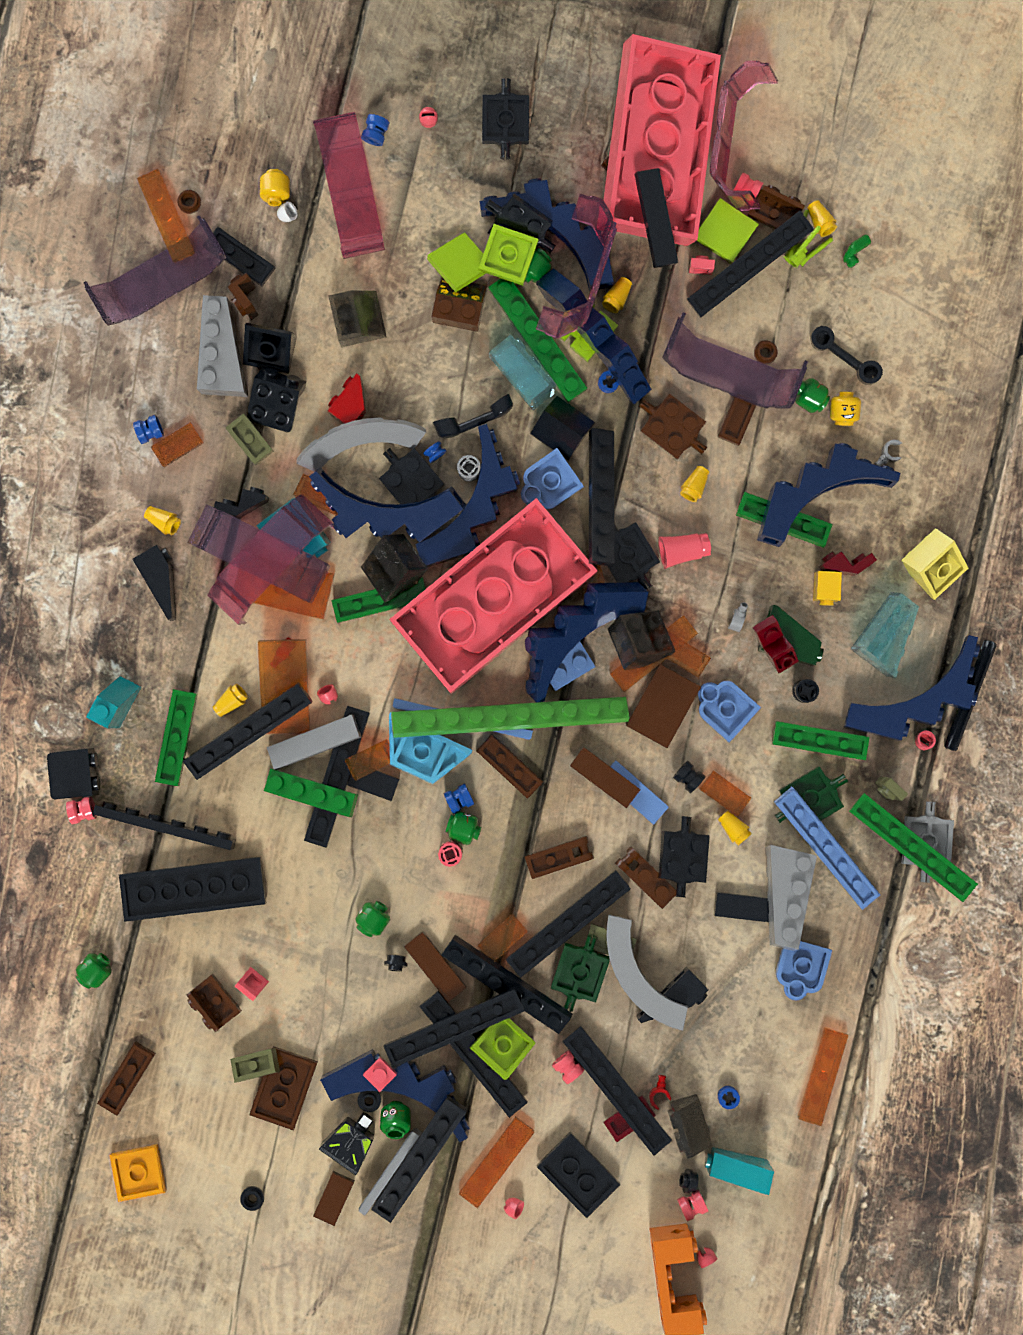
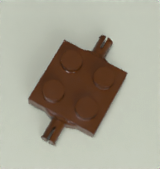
[639,393,708,460]

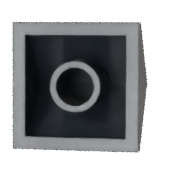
[243,323,296,374]
[530,396,595,461]

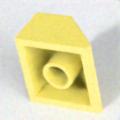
[902,528,969,600]

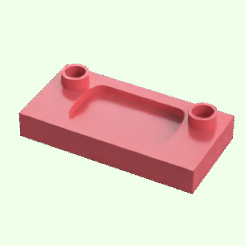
[600,34,721,246]
[389,498,597,695]

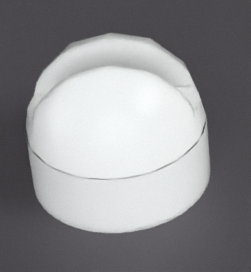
[277,202,297,222]

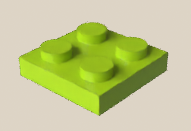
[478,224,539,286]
[470,1018,536,1080]

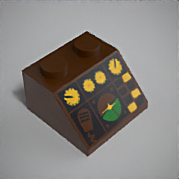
[431,277,487,332]

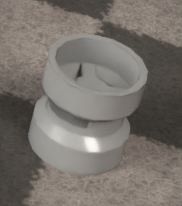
[457,455,481,482]

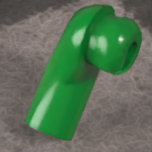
[843,235,871,268]

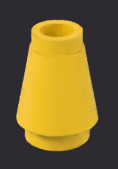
[807,200,837,237]
[602,277,632,313]
[680,466,710,502]
[144,506,181,535]
[213,684,248,717]
[718,810,752,846]

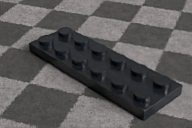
[119,857,267,922]

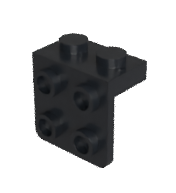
[247,368,306,432]
[47,748,100,800]

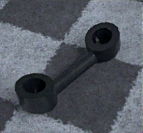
[810,326,883,385]
[433,394,513,438]

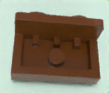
[747,185,805,230]
[228,273,259,320]
[186,974,242,1032]

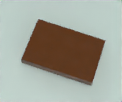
[626,664,701,748]
[249,1046,318,1131]

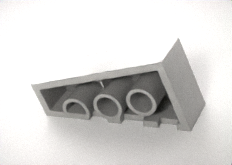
[197,295,248,397]
[765,845,817,951]

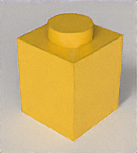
[813,571,842,606]

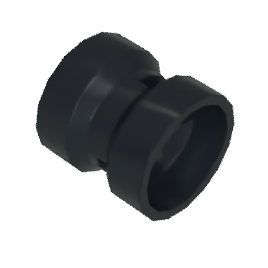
[792,679,819,703]
[673,761,706,793]

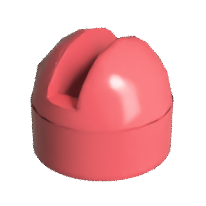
[419,107,438,128]
[317,684,338,705]
[915,730,936,750]
[504,1197,524,1219]
[697,1247,718,1268]

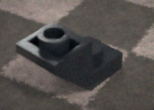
[213,487,269,519]

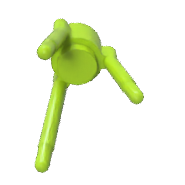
[783,210,833,268]

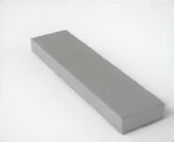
[267,715,361,770]
[358,1128,423,1216]

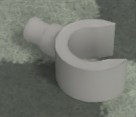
[875,440,902,467]
[728,602,748,632]

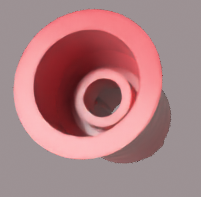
[658,533,711,569]

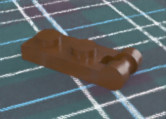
[524,836,594,879]
[615,846,676,909]

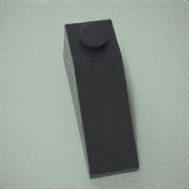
[132,545,176,621]
[636,966,709,1023]

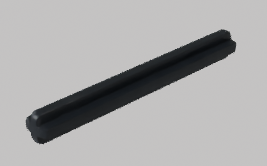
[944,640,997,751]

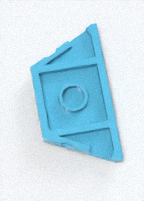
[389,712,473,784]

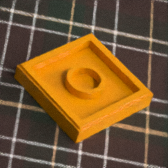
[110,1144,166,1202]

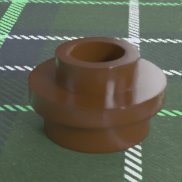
[177,190,201,214]
[754,340,778,364]

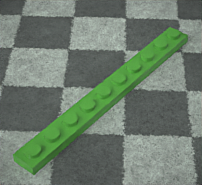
[391,697,629,738]

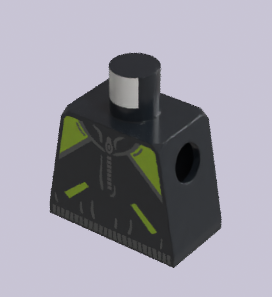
[319,1112,375,1175]

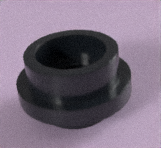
[384,955,408,972]
[357,1091,381,1112]
[679,1169,699,1194]
[240,1186,264,1211]

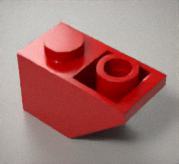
[328,373,366,424]

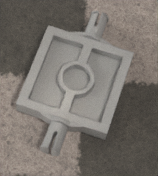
[901,801,954,883]

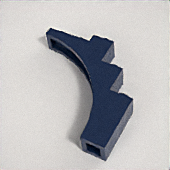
[479,178,614,291]
[536,268,652,404]
[415,424,520,569]
[757,443,901,547]
[309,467,466,542]
[525,582,649,702]
[844,635,980,741]
[320,1049,470,1142]

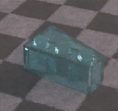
[489,335,556,411]
[851,592,919,678]

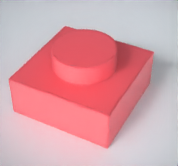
[688,255,715,275]
[234,967,269,1001]
[363,1056,397,1092]

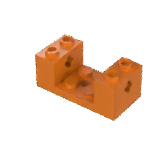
[649,1223,707,1335]

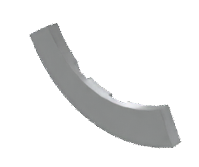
[296,418,426,472]
[607,915,688,1031]

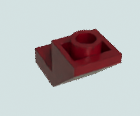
[819,551,877,576]
[752,615,799,674]

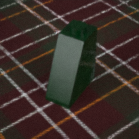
[758,605,824,666]

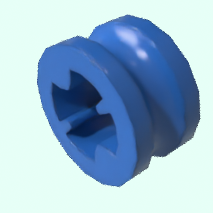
[598,371,619,393]
[423,441,447,463]
[717,1086,740,1109]

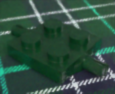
[774,766,848,823]
[551,934,610,1012]

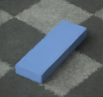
[610,760,669,825]

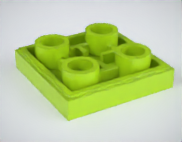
[697,198,759,264]
[427,232,486,292]

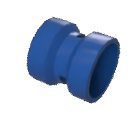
[361,114,390,146]
[133,414,164,444]
[443,783,475,814]

